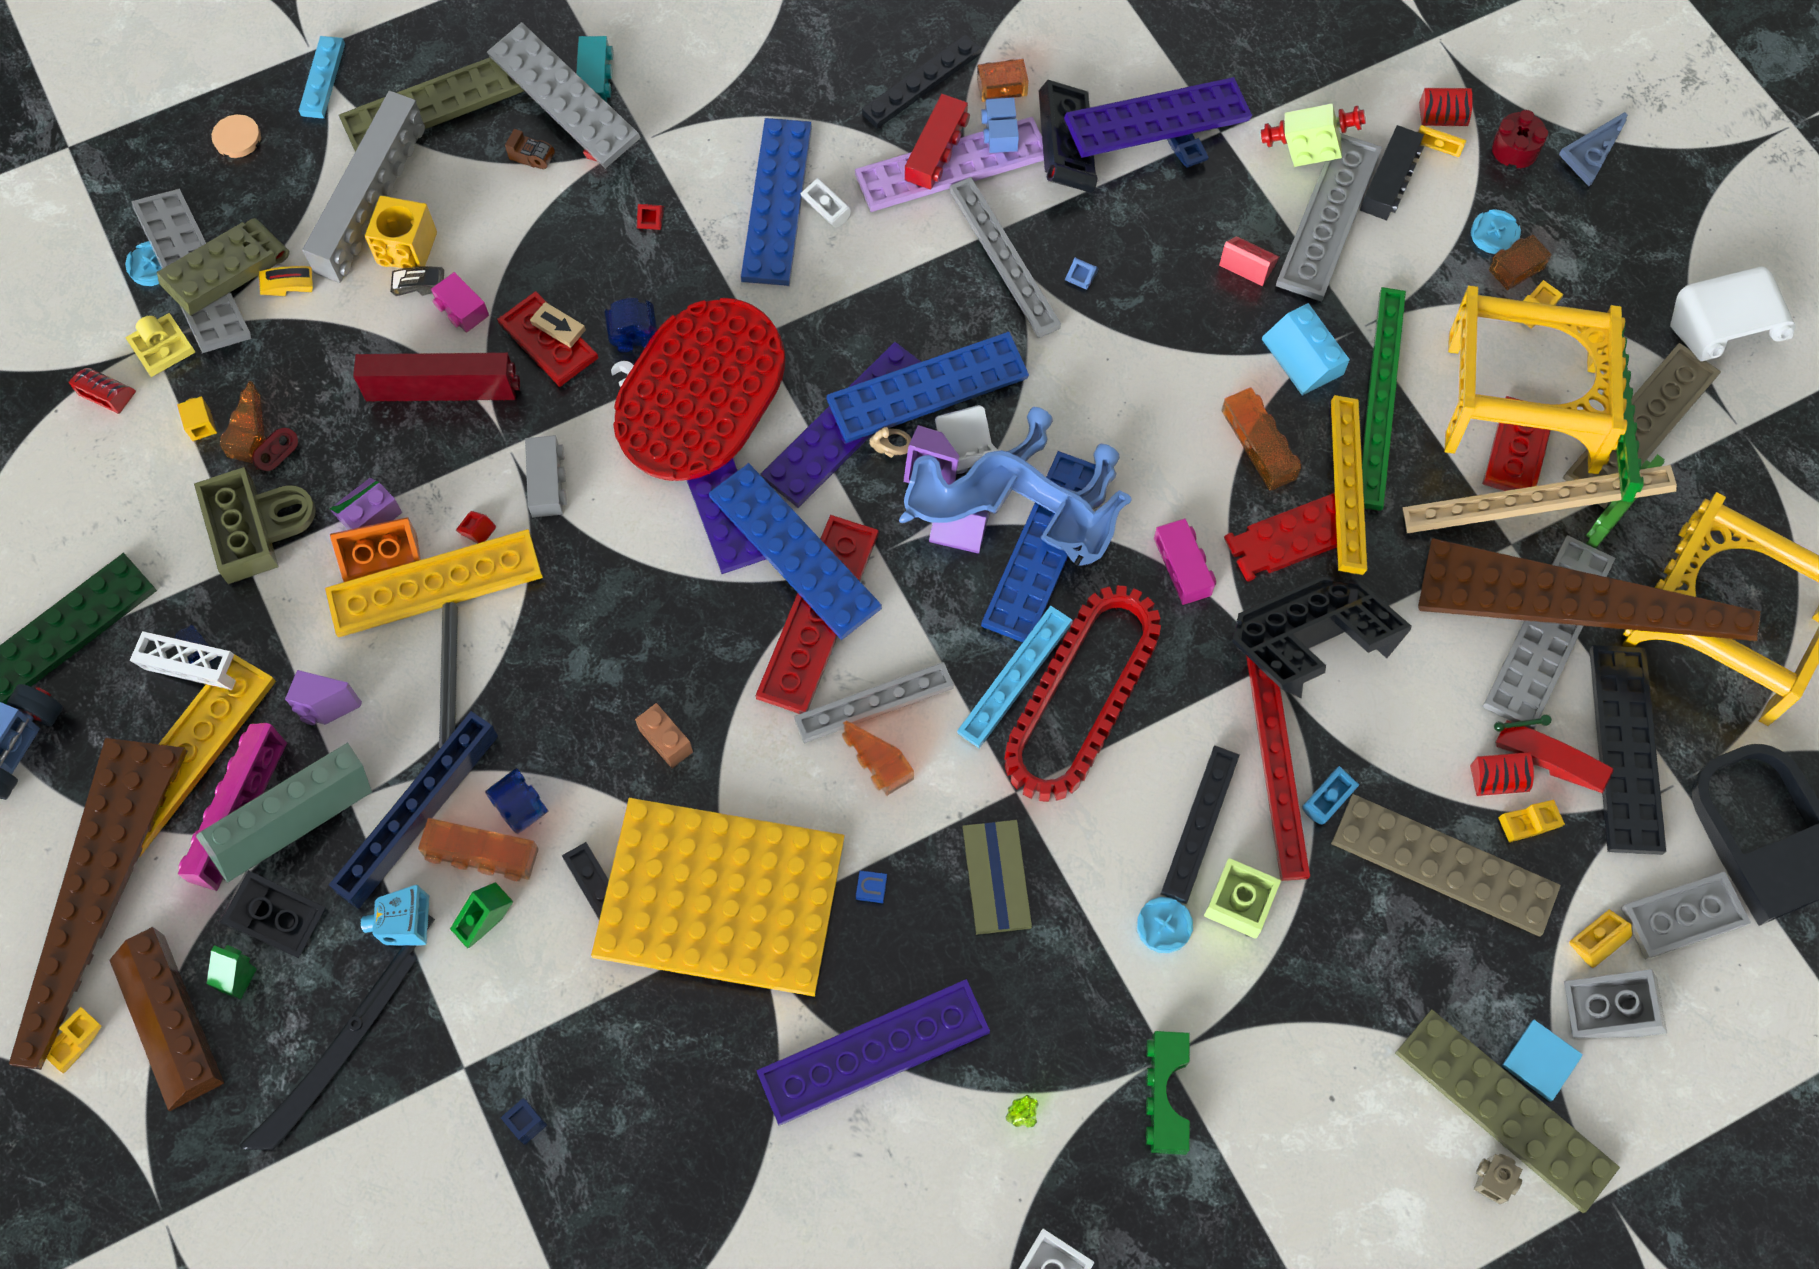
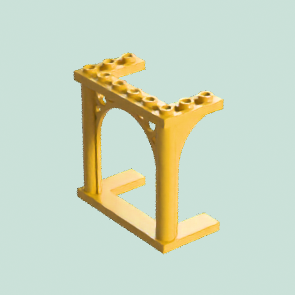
[1445,286,1627,474]
[1622,492,1819,726]

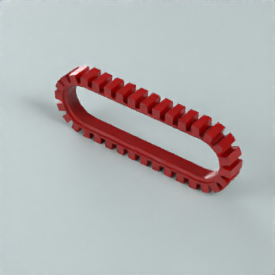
[1005,585,1161,802]

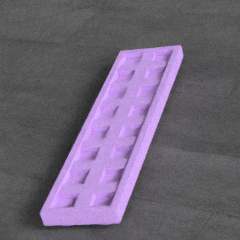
[855,116,1044,212]

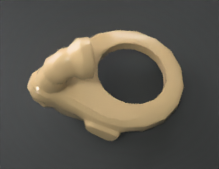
[869,427,911,458]

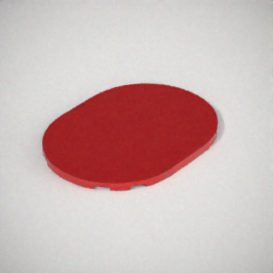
[613,298,785,481]

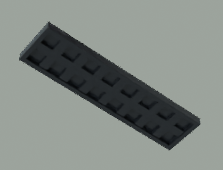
[1589,645,1667,855]

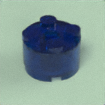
[604,298,658,352]
[485,768,549,835]

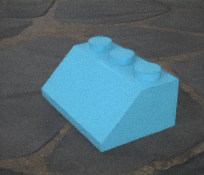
[1262,303,1350,395]

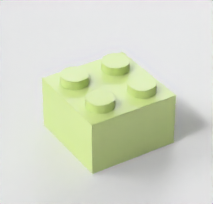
[1204,858,1281,939]

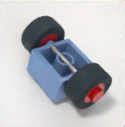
[0,684,63,800]

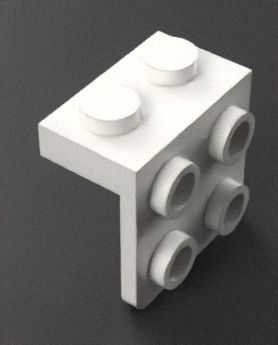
[935,405,998,474]

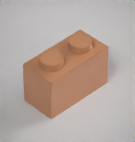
[635,703,693,768]

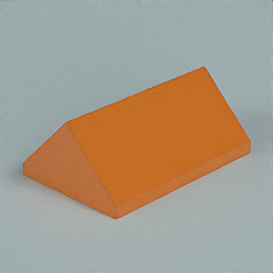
[330,517,421,582]

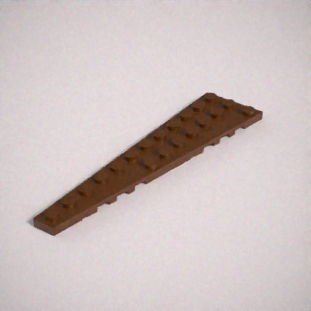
[1418,538,1761,641]
[9,738,188,1070]

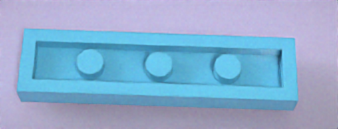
[299,36,345,118]

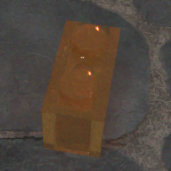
[977,59,1029,102]
[1489,234,1552,291]

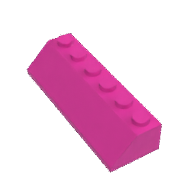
[178,723,287,891]

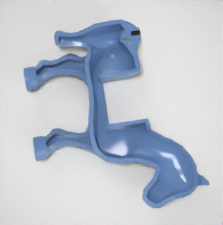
[899,407,1132,567]

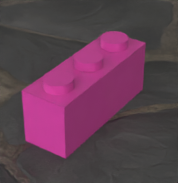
[1154,518,1216,605]

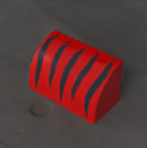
[1419,88,1472,126]
[68,368,136,414]
[1470,752,1534,796]

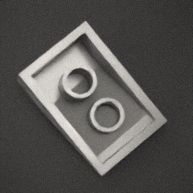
[1564,969,1667,1038]

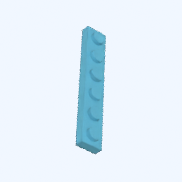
[957,606,1073,749]

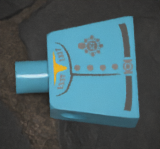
[361,885,430,945]

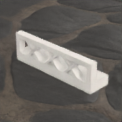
[130,631,236,690]

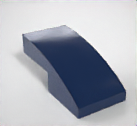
[1167,133,1209,167]

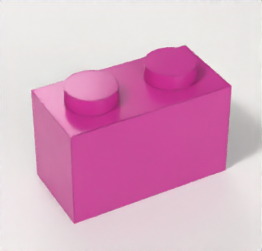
[431,272,489,333]

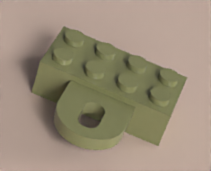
[194,467,316,584]

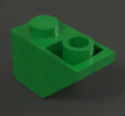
[207,945,257,1000]

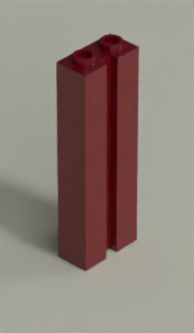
[353,353,520,402]

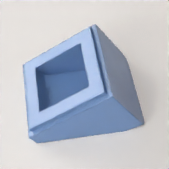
[1065,258,1099,290]

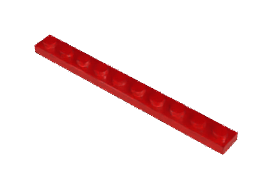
[1246,656,1310,881]

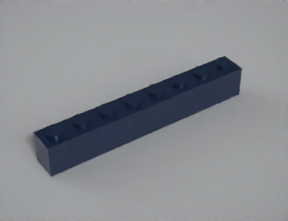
[329,711,498,909]

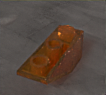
[220,381,265,463]
[842,721,914,796]

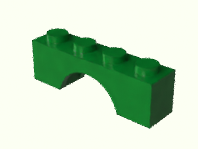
[1146,1031,1190,1155]

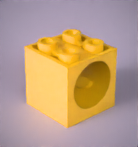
[365,196,437,270]

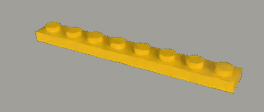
[1331,395,1367,575]

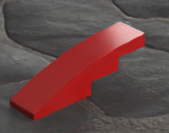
[1496,720,1613,793]

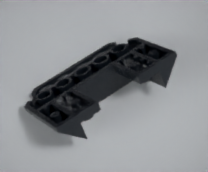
[1233,576,1412,699]

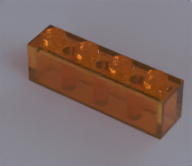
[1221,387,1301,491]
[418,818,539,881]

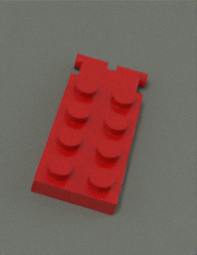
[1224,493,1337,581]

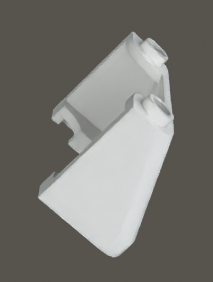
[1670,267,1795,361]

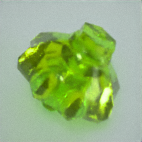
[1006,1095,1038,1128]

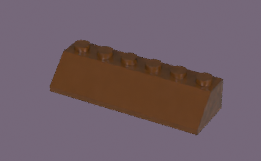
[109,927,224,1111]

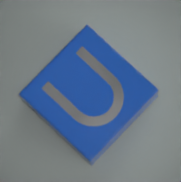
[856,871,887,903]

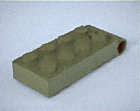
[157,218,289,316]

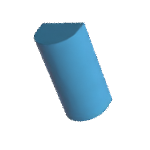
[1302,766,1359,824]

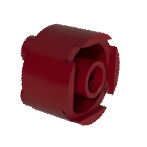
[1492,110,1548,168]

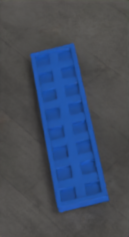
[741,118,812,286]
[826,332,1029,443]
[981,451,1096,642]
[709,463,882,640]

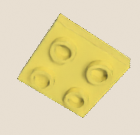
[125,313,195,377]

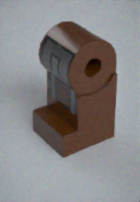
[505,129,555,169]

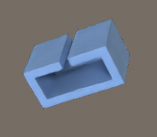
[981,98,1019,153]

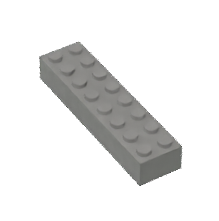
[302,90,425,283]

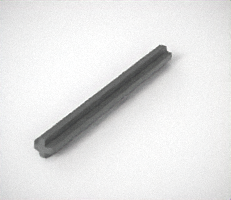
[439,602,458,748]

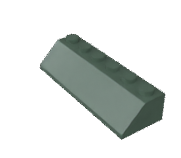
[196,742,372,883]

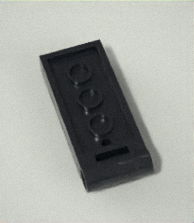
[1038,80,1098,193]

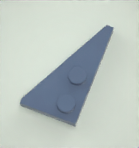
[1559,112,1628,186]

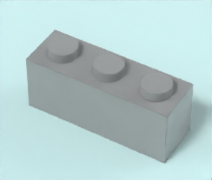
[525,435,567,518]

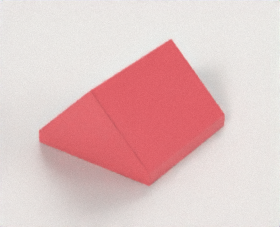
[1219,236,1280,286]

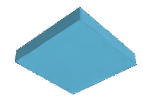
[1501,1020,1583,1102]

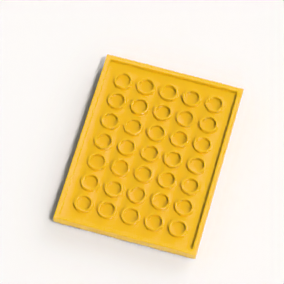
[591,798,845,997]

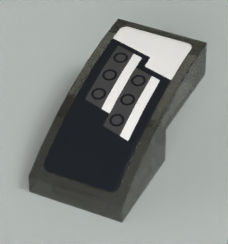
[390,266,444,296]

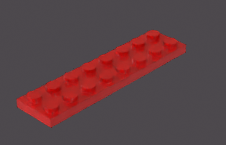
[755,515,879,714]

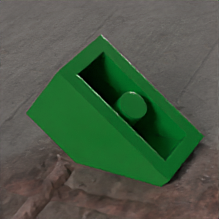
[450,882,513,949]

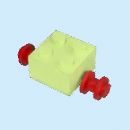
[1261,103,1366,167]

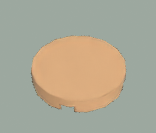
[211,114,261,158]

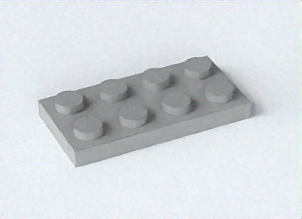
[1621,871,1751,960]

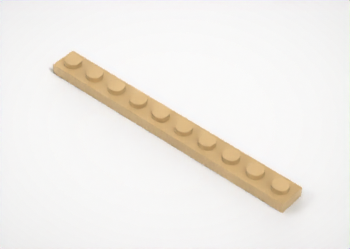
[1403,465,1677,533]

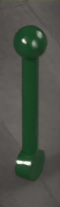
[1494,715,1552,732]

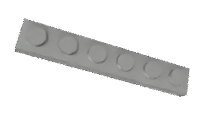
[794,662,954,743]

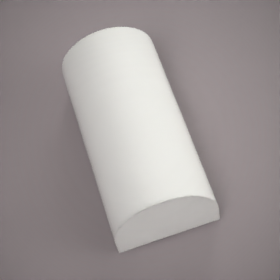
[800,178,851,228]

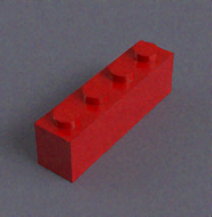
[905,94,970,190]

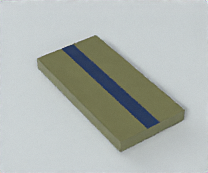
[962,820,1032,935]

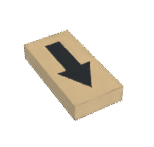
[530,302,586,348]

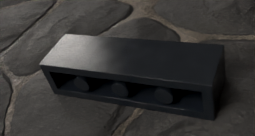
[1360,125,1425,221]

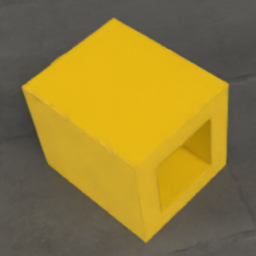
[177,396,217,441]

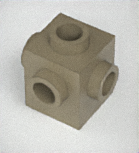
[1473,1154,1523,1205]

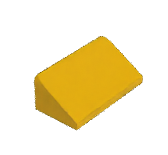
[1418,125,1466,157]
[1569,909,1632,968]

